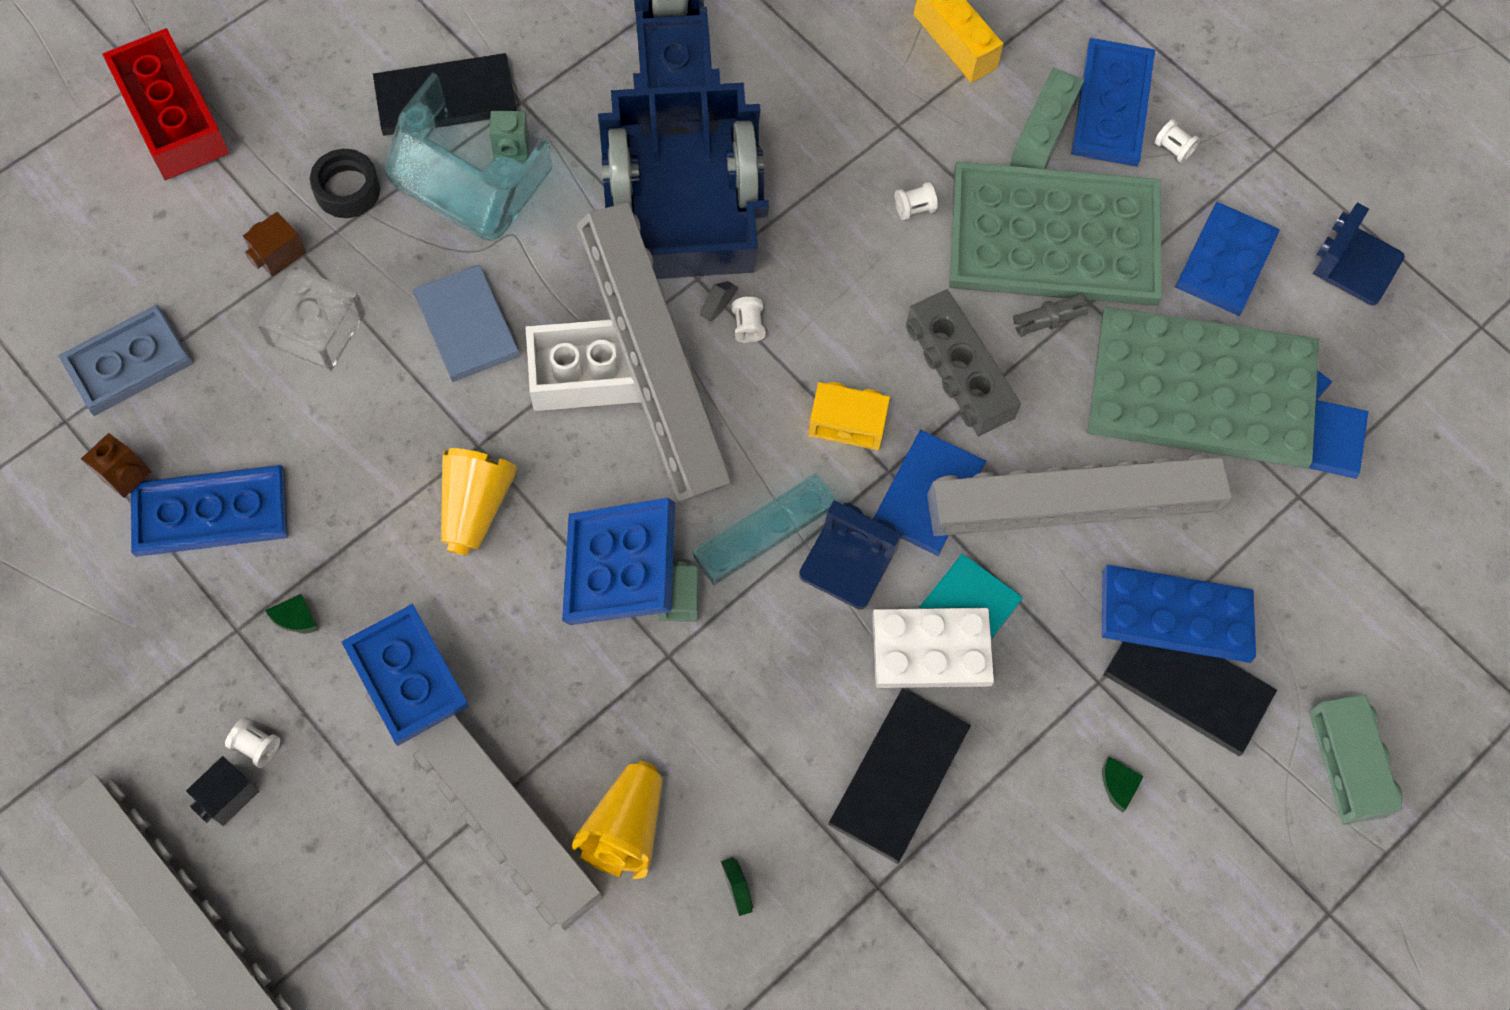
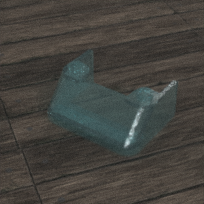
[385,72,553,241]

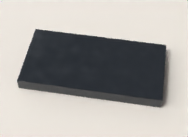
[373,53,517,136]
[1103,641,1277,756]
[828,688,971,864]

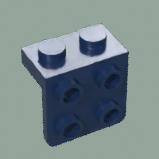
[1313,202,1405,306]
[799,500,902,610]

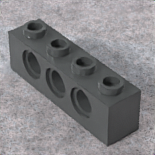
[906,289,1021,437]

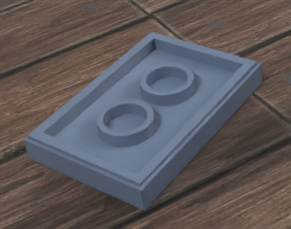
[413,265,519,382]
[58,304,193,416]

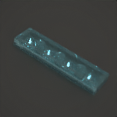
[693,473,836,585]

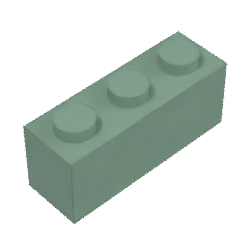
[1010,67,1084,169]
[1309,694,1403,825]

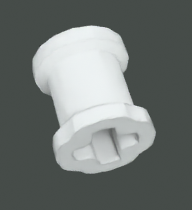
[1154,119,1201,164]
[894,182,938,221]
[731,297,766,343]
[225,717,280,768]

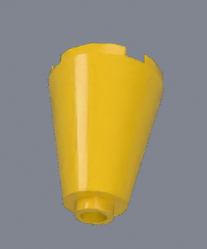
[441,448,518,556]
[572,761,663,879]

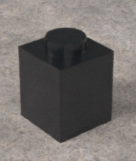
[186,756,260,826]

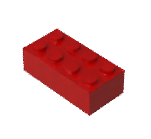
[102,28,230,181]

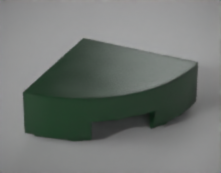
[265,594,319,634]
[1102,757,1143,813]
[721,857,754,916]

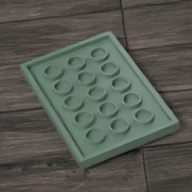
[949,162,1162,306]
[1087,306,1319,468]

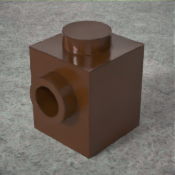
[242,212,306,277]
[81,433,152,498]

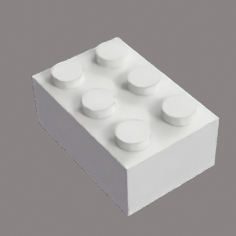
[526,320,641,411]

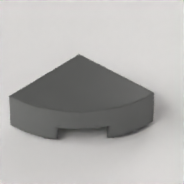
[700,281,738,321]

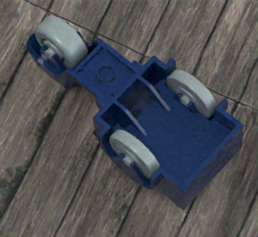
[598,0,769,279]

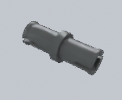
[1013,293,1088,337]

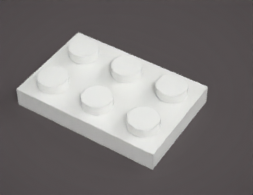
[872,608,994,688]

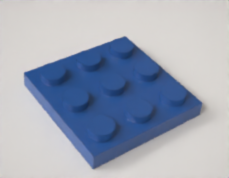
[562,498,675,625]

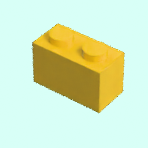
[808,382,890,450]

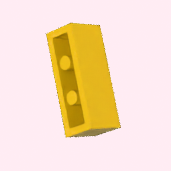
[913,0,1004,83]

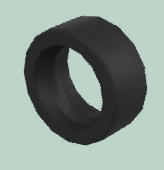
[309,148,380,218]

